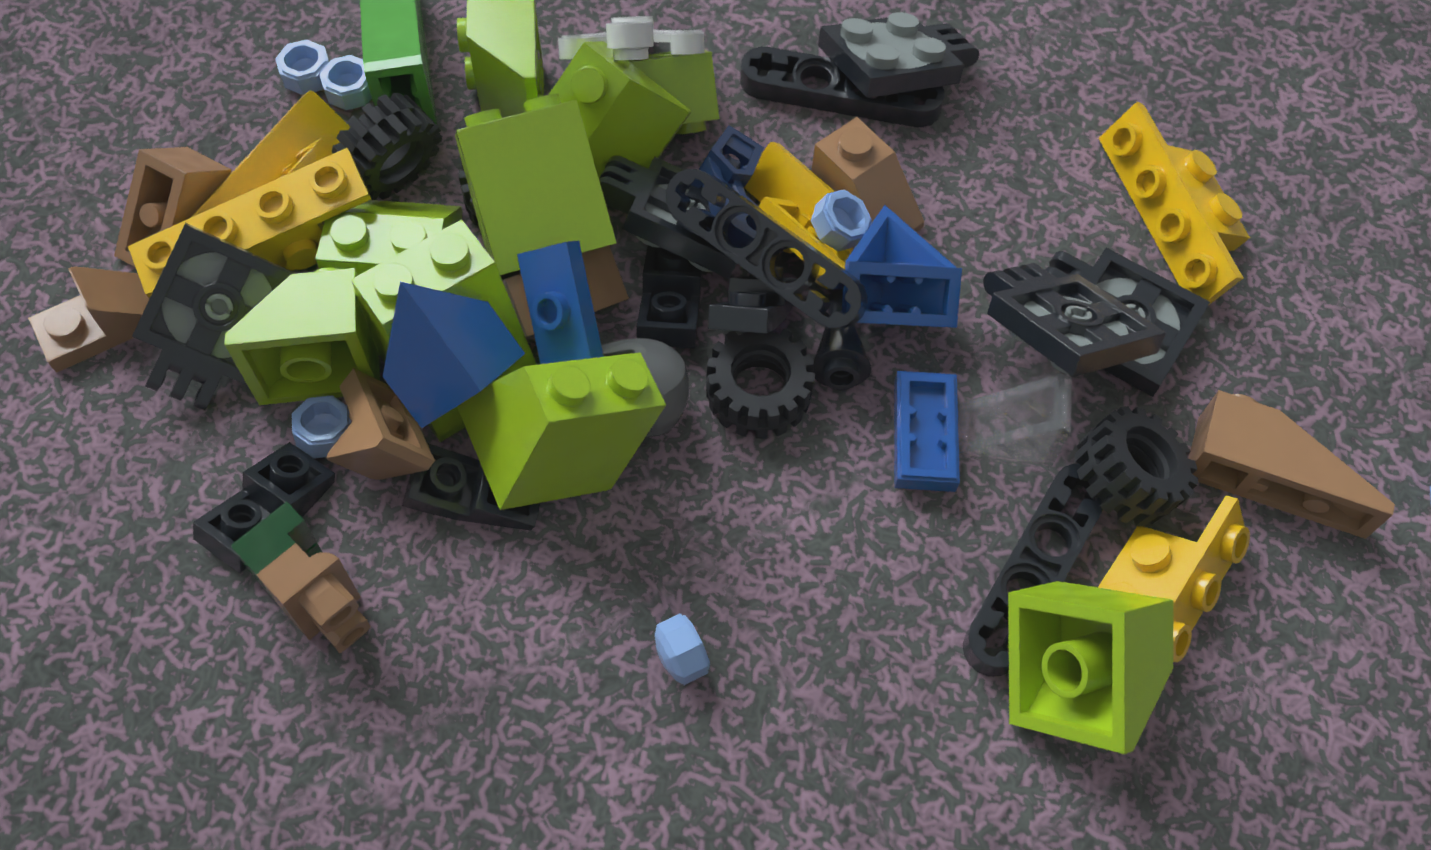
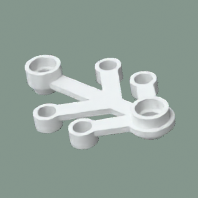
[558,16,705,60]

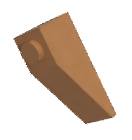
[1188,390,1395,539]

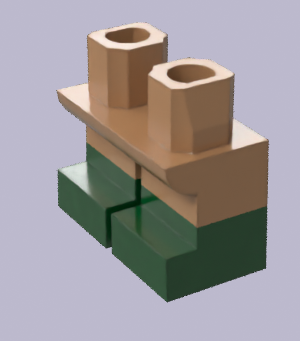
[230,502,371,653]

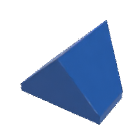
[842,205,962,328]
[382,281,525,428]

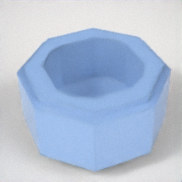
[276,40,329,95]
[320,55,372,110]
[811,189,872,251]
[292,395,352,458]
[655,613,710,685]

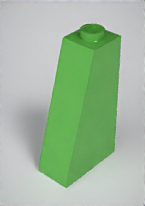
[360,0,438,126]

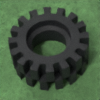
[332,92,442,200]

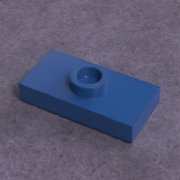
[517,241,604,364]
[894,371,960,492]

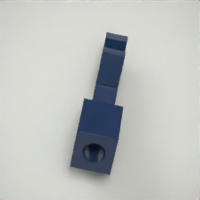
[699,125,764,248]

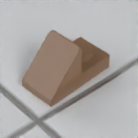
[28,266,149,373]
[326,368,435,480]

